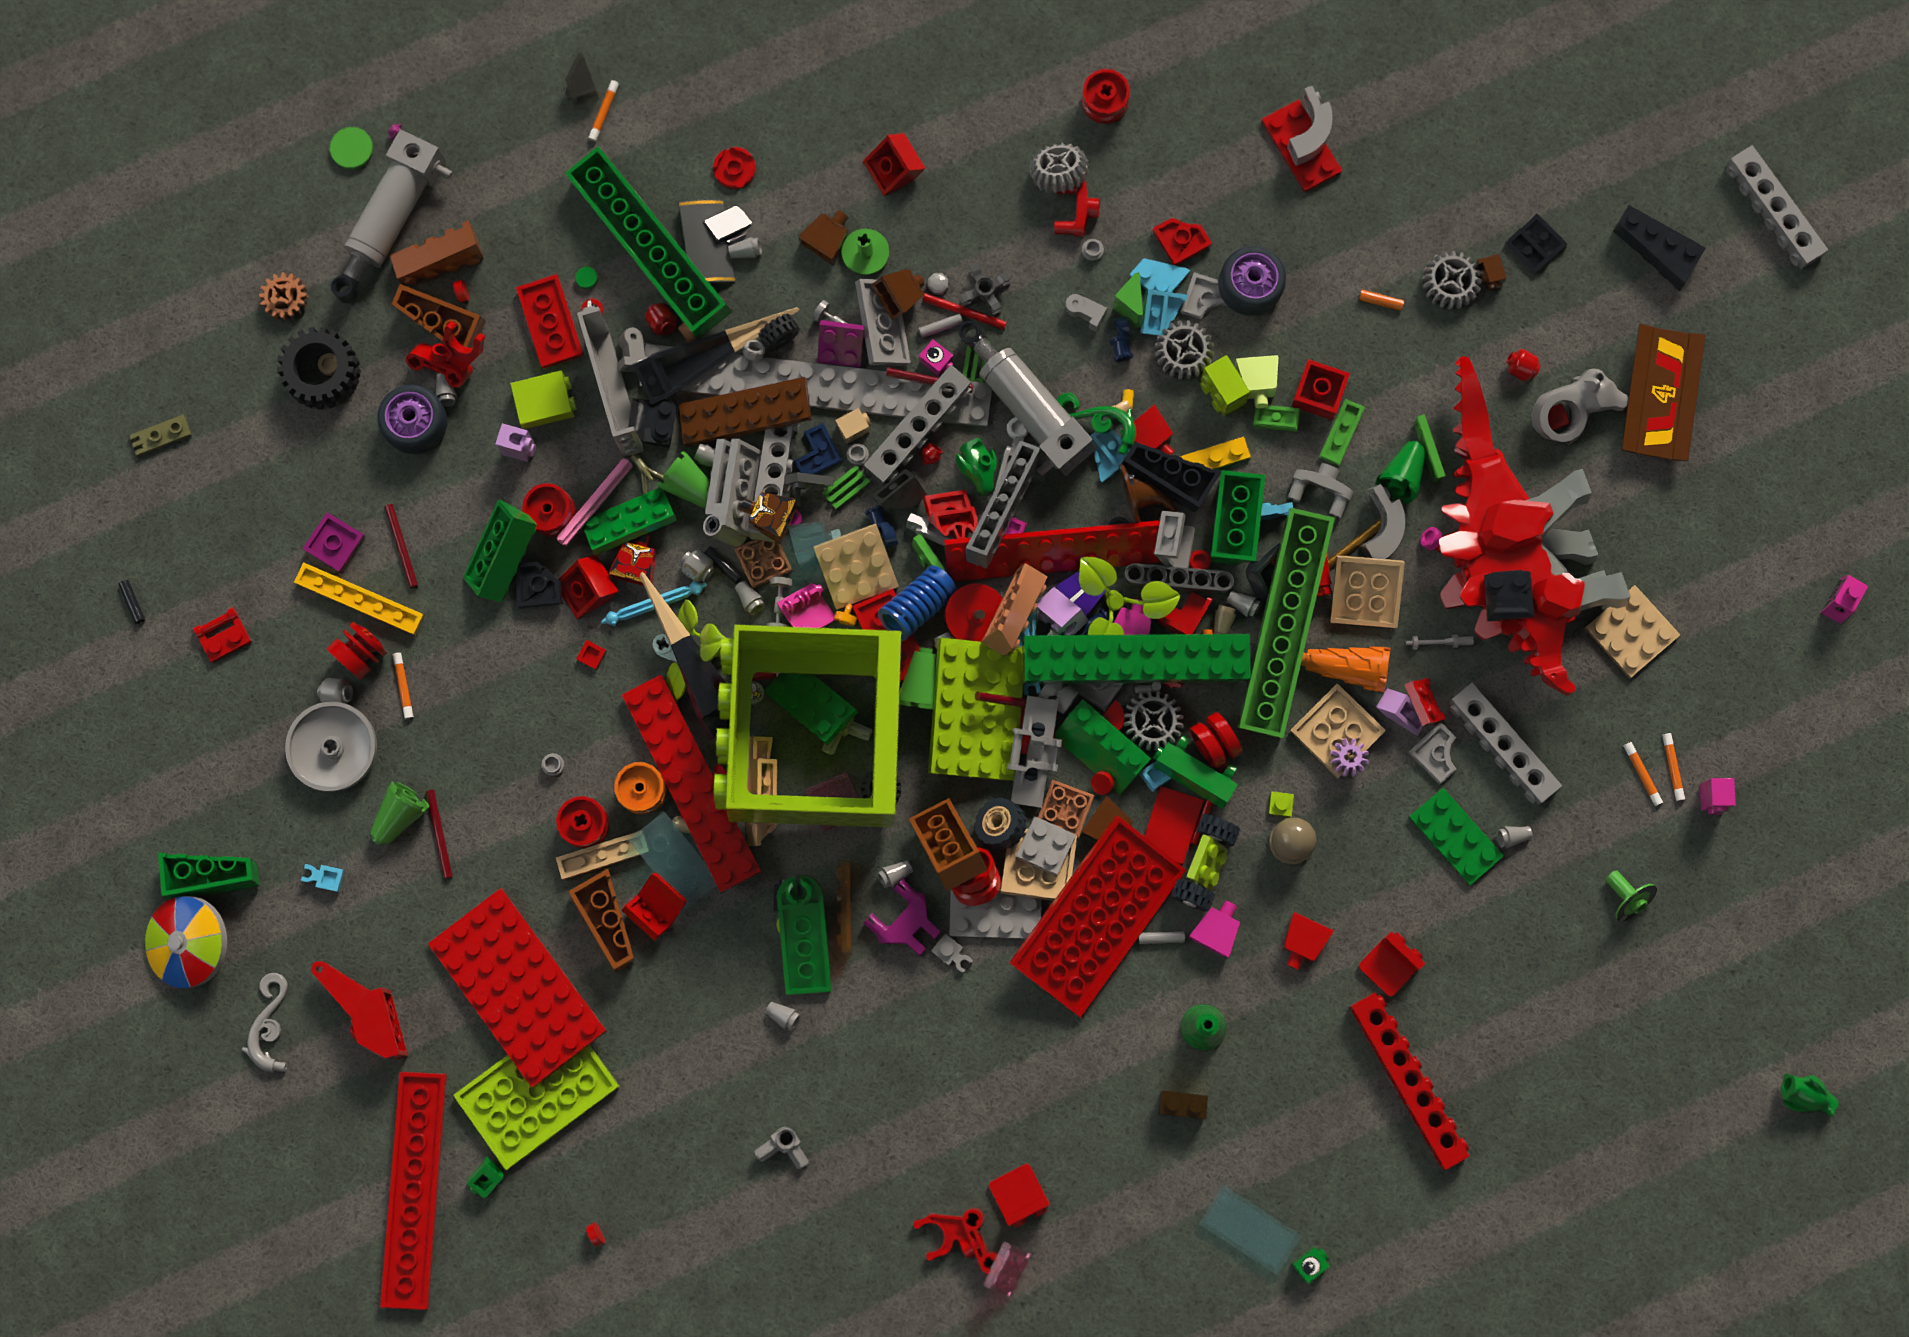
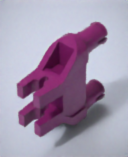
[863,879,941,956]

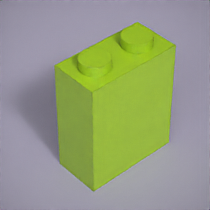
[510,370,577,429]

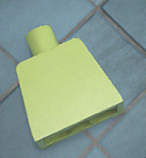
[1235,355,1279,408]

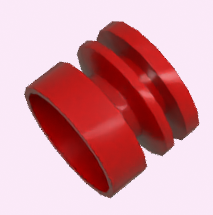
[326,621,387,680]

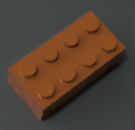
[909,798,987,891]

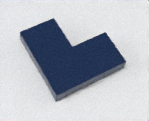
[794,423,843,475]

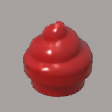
[921,442,943,465]

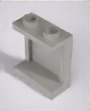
[1154,511,1195,568]

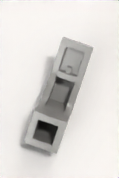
[1287,86,1333,166]
[1360,484,1405,559]

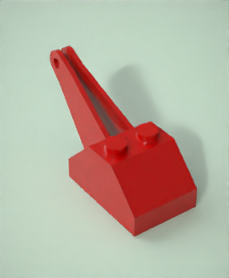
[311,961,408,1060]

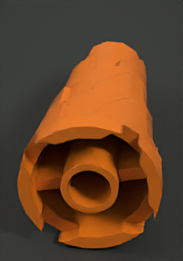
[1301,646,1391,692]

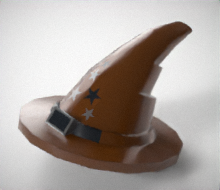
[1119,464,1177,523]

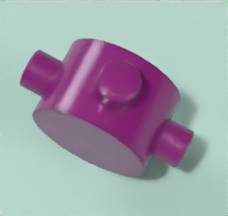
[388,123,403,141]

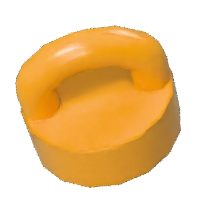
[834,604,857,626]

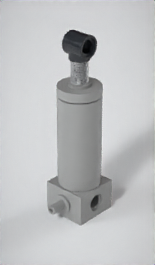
[330,129,452,303]
[958,321,1099,476]

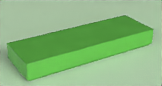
[1319,399,1365,467]
[1413,414,1445,483]

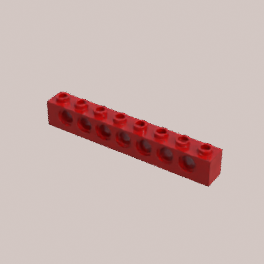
[1349,993,1469,1170]

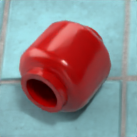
[645,303,677,335]
[1506,349,1541,381]

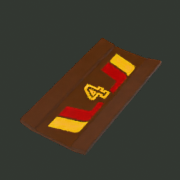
[1621,323,1706,462]

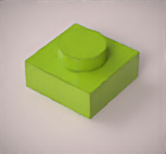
[1268,791,1294,817]

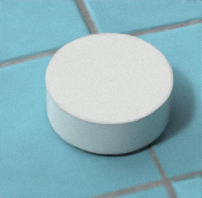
[1007,417,1028,439]

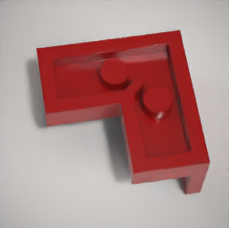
[1151,592,1212,634]

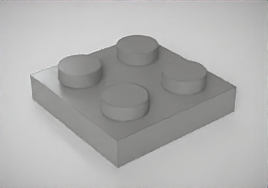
[1016,817,1076,877]

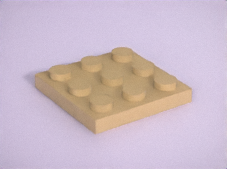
[813,523,899,610]
[1330,555,1405,628]
[1584,585,1680,679]
[1289,683,1386,778]
[1001,829,1077,901]

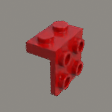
[621,872,687,941]
[1359,931,1426,996]
[989,1164,1050,1228]

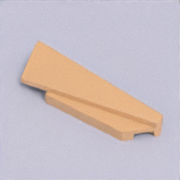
[746,736,777,846]

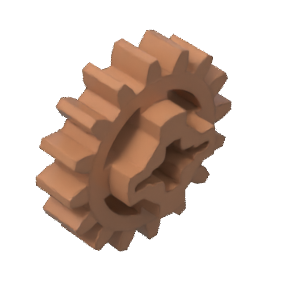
[259,272,309,321]

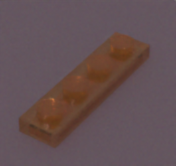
[836,860,852,953]

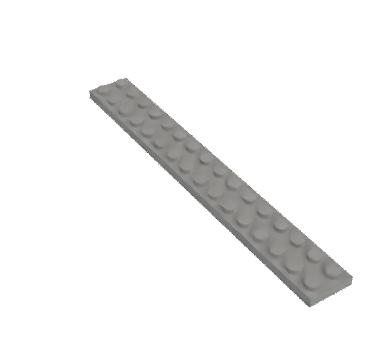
[640,344,992,428]

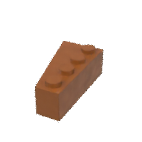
[390,220,484,286]
[392,284,486,348]
[568,869,634,974]

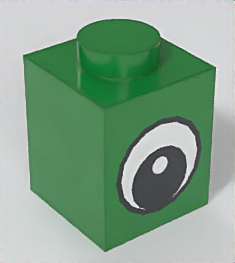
[1291,1247,1330,1283]

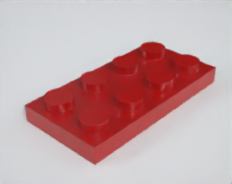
[1261,99,1342,193]
[516,274,584,369]
[852,589,919,683]

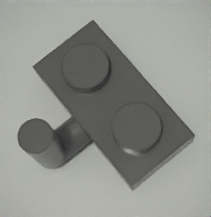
[784,472,833,506]

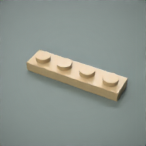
[556,830,650,880]

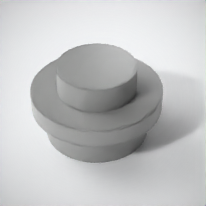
[1082,239,1104,261]
[847,443,869,465]
[541,753,564,776]

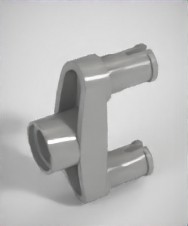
[1287,463,1353,519]

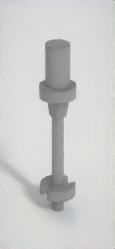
[1406,635,1474,650]

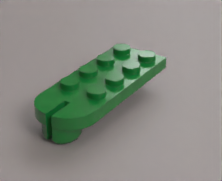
[777,875,832,995]

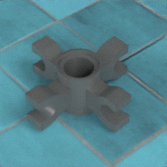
[960,263,1010,316]

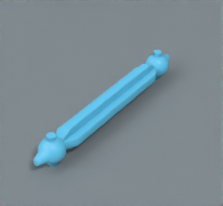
[601,581,707,626]

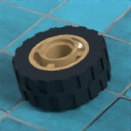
[974,798,1027,851]

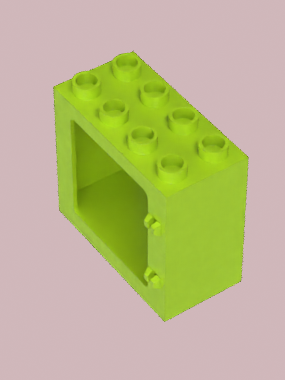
[714,625,901,828]

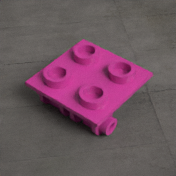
[776,583,835,628]

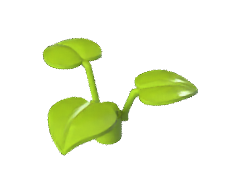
[1078,557,1180,635]
[666,600,726,703]

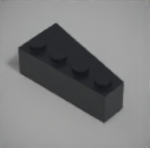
[1613,205,1706,291]
[1121,442,1222,513]

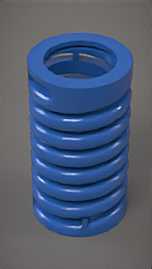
[878,565,957,641]

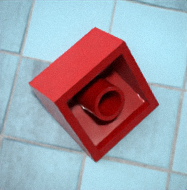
[863,133,926,196]
[558,555,619,619]

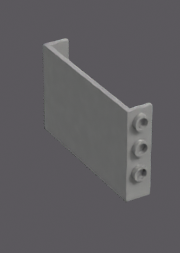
[577,306,644,457]

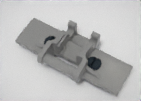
[1007,696,1062,808]

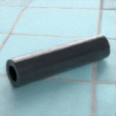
[704,546,743,584]
[118,580,145,624]

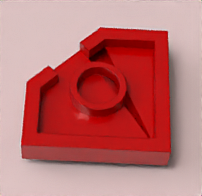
[1152,218,1212,266]

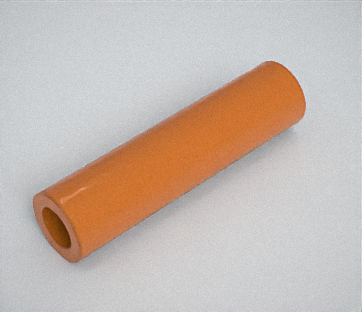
[1359,290,1404,311]

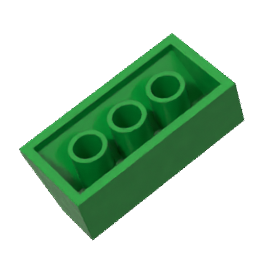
[1211,470,1266,565]
[463,500,537,602]
[1054,700,1151,795]

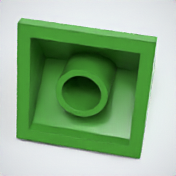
[1113,273,1143,328]

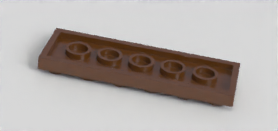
[679,377,812,447]

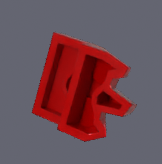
[923,490,978,539]

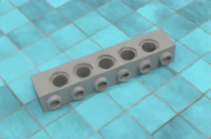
[1726,145,1828,270]
[864,365,972,484]
[749,423,799,542]
[1448,683,1562,805]

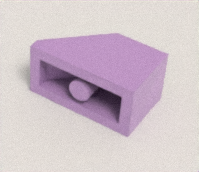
[1376,688,1424,736]

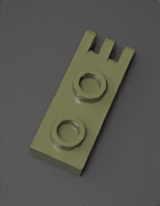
[129,414,192,457]

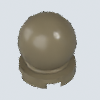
[1269,817,1317,865]

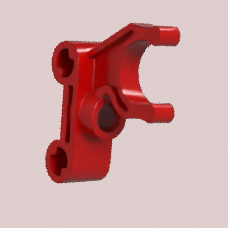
[406,321,485,388]
[913,1208,1003,1275]

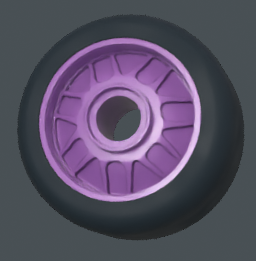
[1218,246,1286,316]
[377,385,447,454]

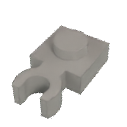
[931,933,973,973]

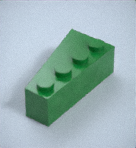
[158,853,260,900]

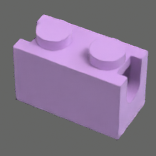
[495,423,536,462]
[1036,587,1088,635]

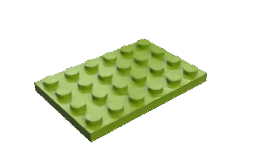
[928,638,1023,781]
[453,1045,620,1170]

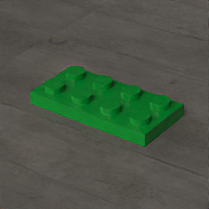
[583,488,677,556]
[764,673,858,745]
[1409,788,1504,886]

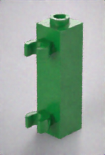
[1153,736,1238,809]

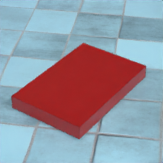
[1145,786,1203,865]

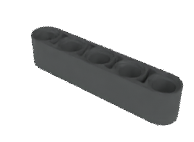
[1124,564,1234,595]

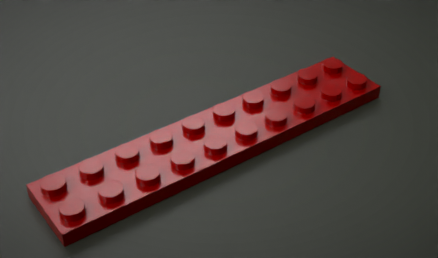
[944,520,1162,581]
[622,674,762,893]
[380,1072,447,1309]

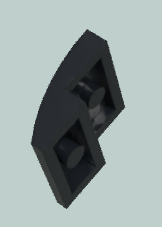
[1505,213,1568,274]

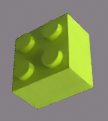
[1200,355,1250,416]

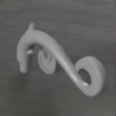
[242,973,288,1073]

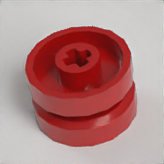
[1082,69,1130,124]
[522,483,577,537]
[1189,712,1243,770]
[556,796,610,849]
[952,847,1002,906]

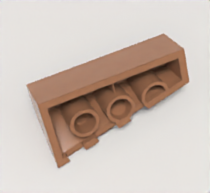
[981,563,1047,656]

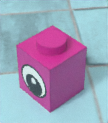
[919,339,954,377]

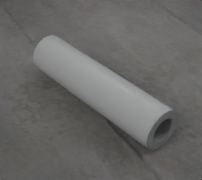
[918,314,963,338]
[1139,931,1185,944]

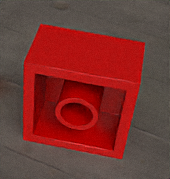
[1291,359,1350,421]

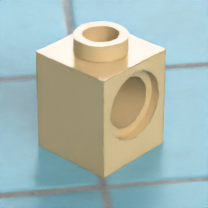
[835,408,871,444]

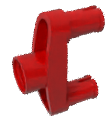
[1054,180,1100,237]

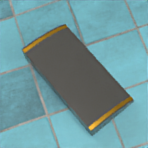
[679,199,735,286]

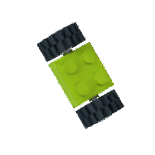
[1171,814,1241,912]

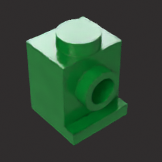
[467,1156,504,1199]

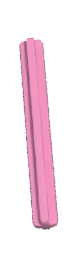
[557,459,633,546]

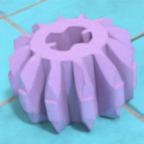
[1330,739,1369,777]

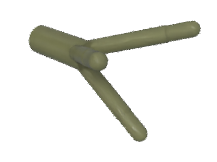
[631,453,666,494]

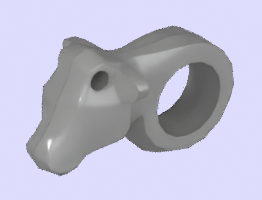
[1531,369,1629,445]

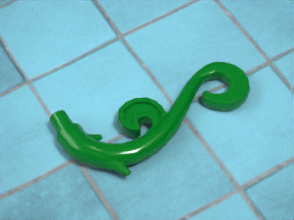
[1057,393,1136,455]

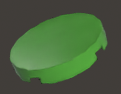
[330,127,374,170]

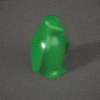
[956,437,997,496]
[1781,1073,1839,1117]

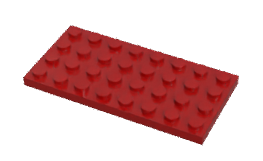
[1009,815,1186,1017]
[428,888,607,1088]

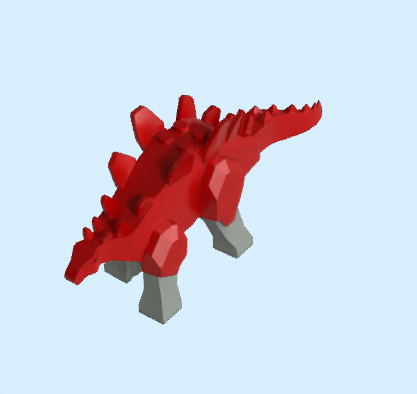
[1435,356,1631,696]

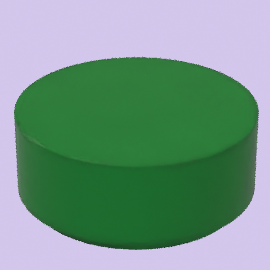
[575,267,598,290]

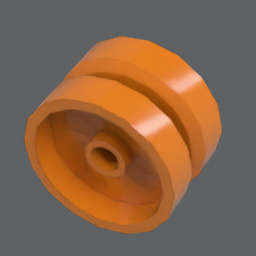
[614,762,667,815]

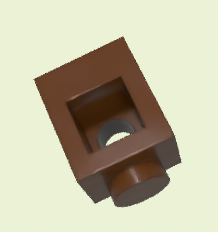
[1476,254,1507,291]

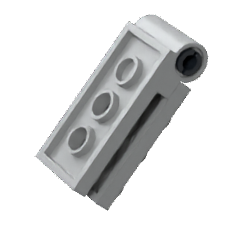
[703,439,762,547]

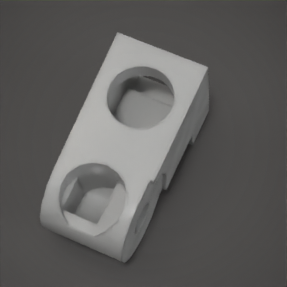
[1066,294,1107,332]
[618,327,645,372]

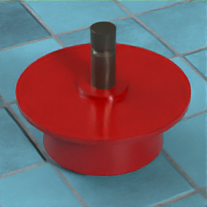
[945,583,1003,642]

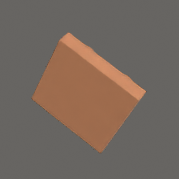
[734,540,793,589]
[1038,779,1095,838]

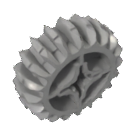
[1030,143,1088,194]
[1422,251,1482,310]
[1155,320,1214,380]
[1123,691,1184,751]

